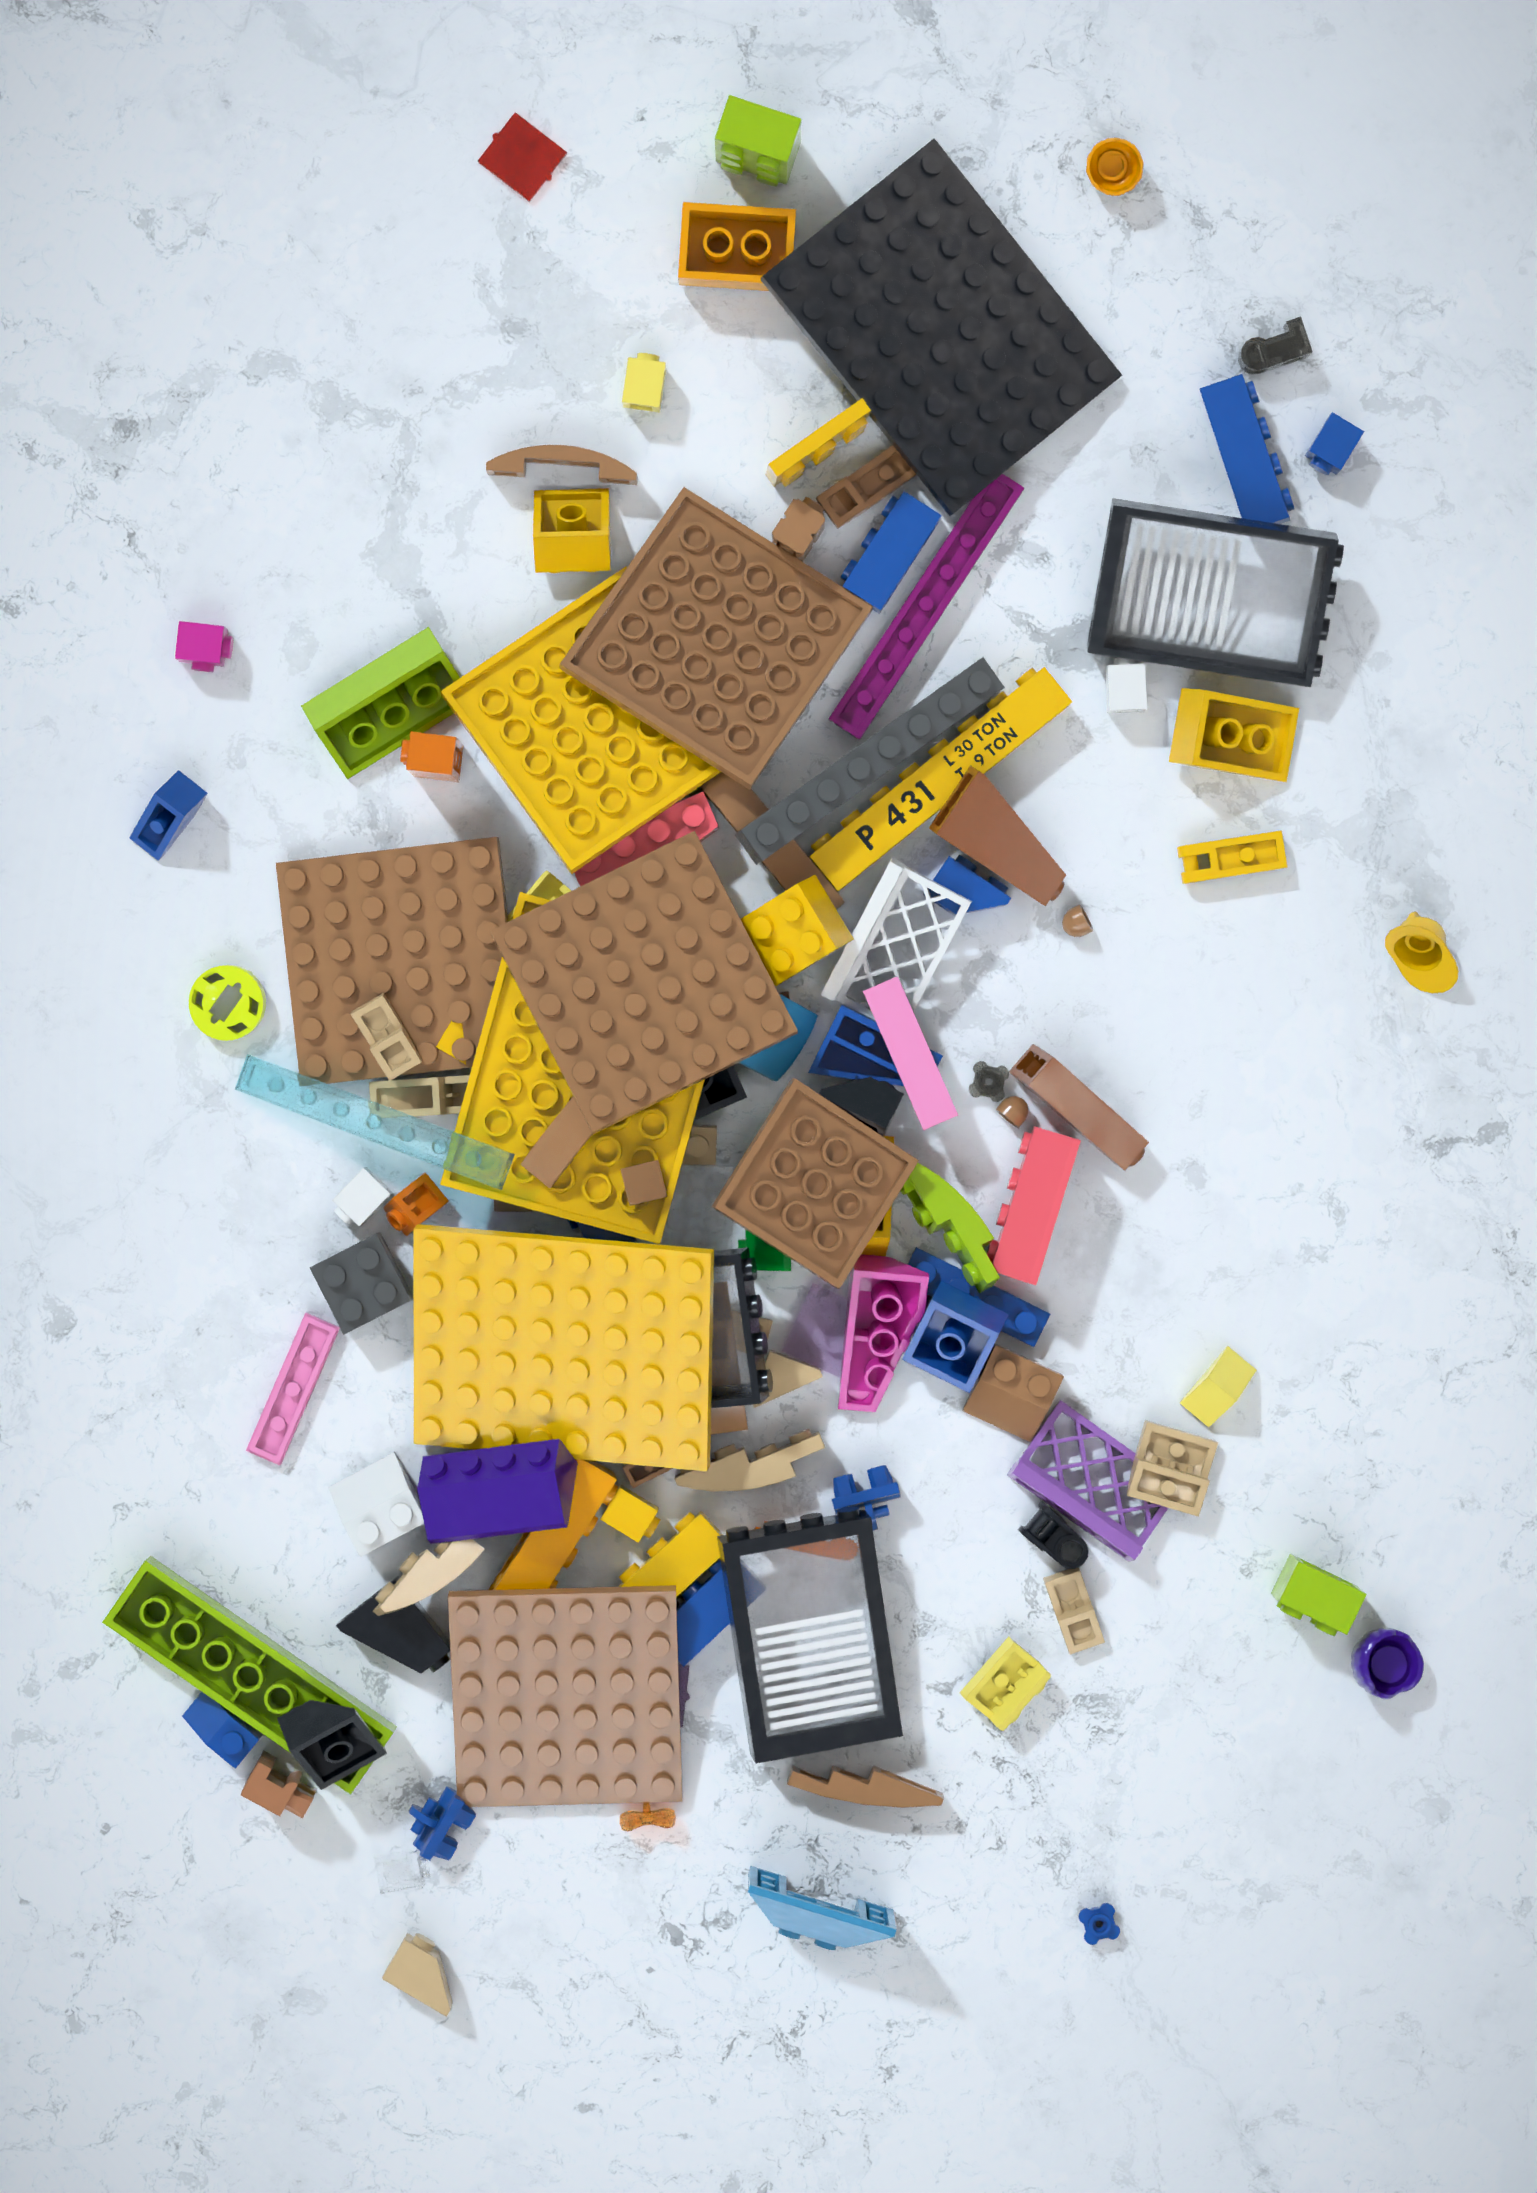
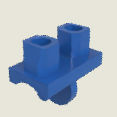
[832,1465,901,1531]
[409,1786,476,1861]

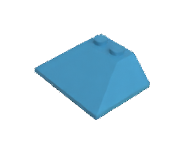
[748,1866,897,1950]

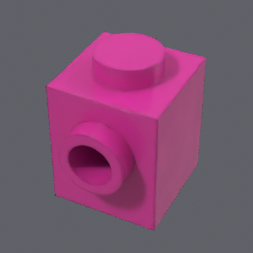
[175,621,233,672]

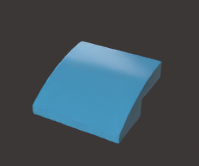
[739,994,818,1082]

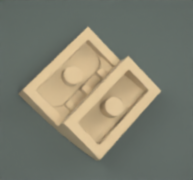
[1126,1420,1218,1517]

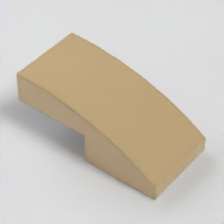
[351,993,422,1081]
[1043,1567,1105,1655]

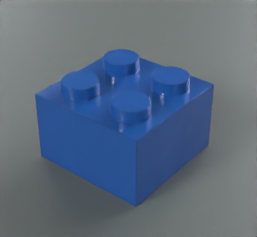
[902,1281,1009,1393]

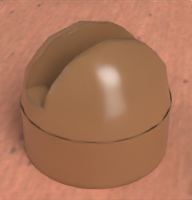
[1062,904,1093,937]
[995,1096,1029,1129]

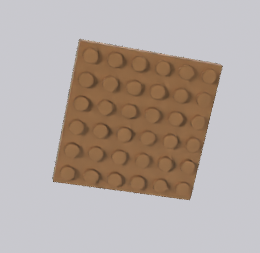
[559,487,873,790]
[490,831,798,1134]
[276,837,508,1087]
[448,1585,683,1807]

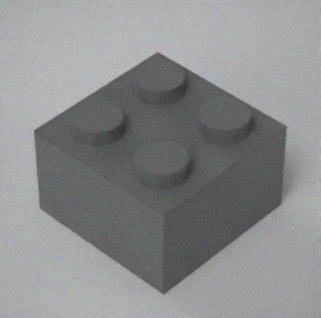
[310,1232,413,1335]

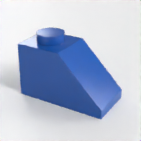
[129,770,208,861]
[182,1692,263,1769]

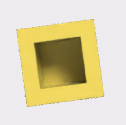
[622,353,666,413]

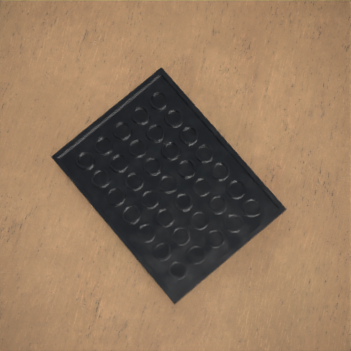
[760,138,1122,516]

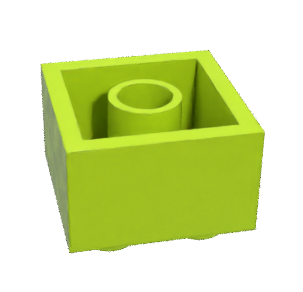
[1271,1554,1367,1637]

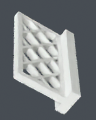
[821,858,972,1021]

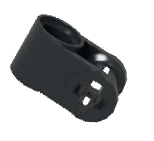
[1017,1501,1088,1569]

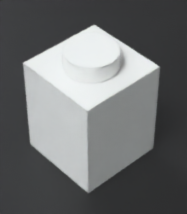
[1105,658,1147,713]
[332,1167,393,1226]

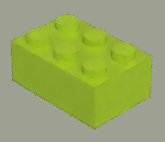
[715,95,802,187]

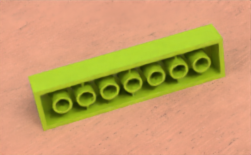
[102,1556,397,1795]

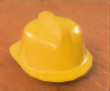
[1385,911,1459,994]

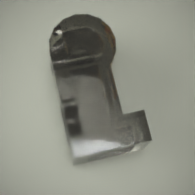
[1238,316,1313,375]

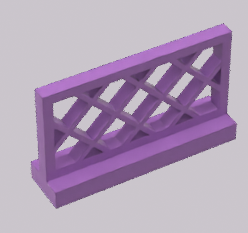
[1007,1400,1168,1562]

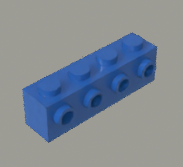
[1199,374,1295,524]

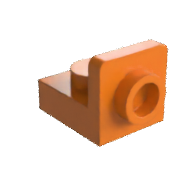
[383,1172,449,1236]

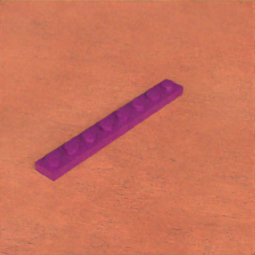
[828,474,1024,741]

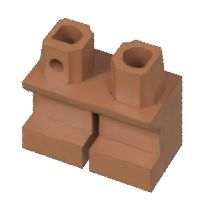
[240,1750,317,1819]

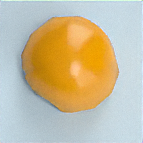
[1086,137,1144,196]

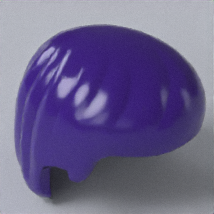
[1351,1628,1424,1699]

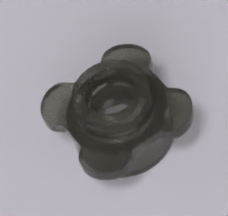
[968,1061,1009,1102]

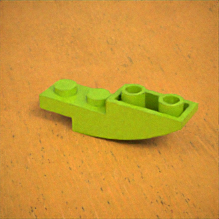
[900,1163,1000,1293]

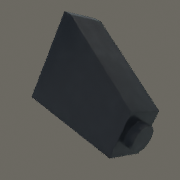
[336,1576,450,1674]

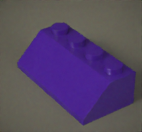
[417,1439,578,1544]

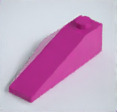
[838,1254,929,1412]

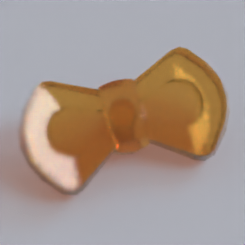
[619,1803,676,1832]

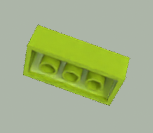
[301,627,460,780]

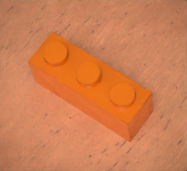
[400,731,464,783]

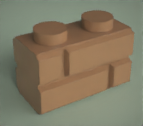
[772,497,825,562]

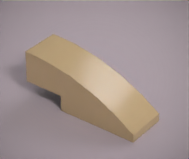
[369,1075,470,1119]

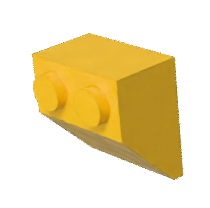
[533,488,611,573]

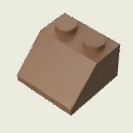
[962,1344,1064,1442]

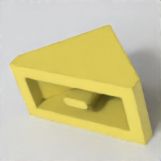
[1180,1346,1257,1427]

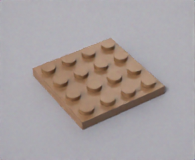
[711,1078,919,1289]

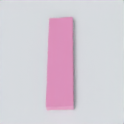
[863,976,958,1130]
[246,1312,340,1465]

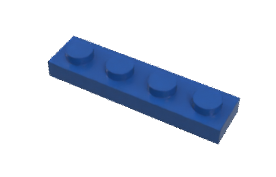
[907,1247,1051,1347]

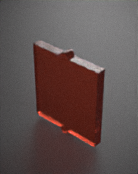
[477,112,567,202]

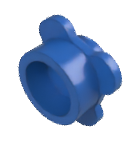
[1078,1903,1120,1945]

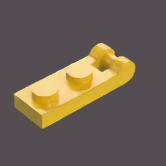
[1177,830,1287,884]

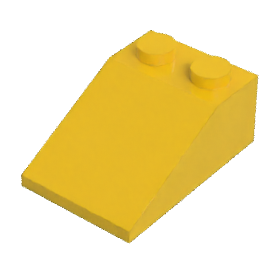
[1169,688,1300,782]

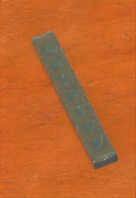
[235,1054,515,1190]

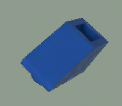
[923,855,1011,916]

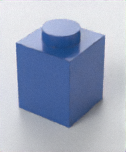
[1305,412,1365,475]

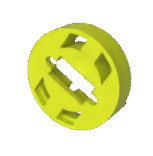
[189,965,266,1041]

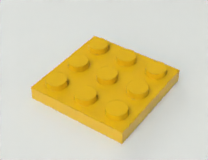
[765,398,871,487]

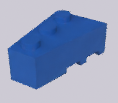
[808,1005,943,1087]

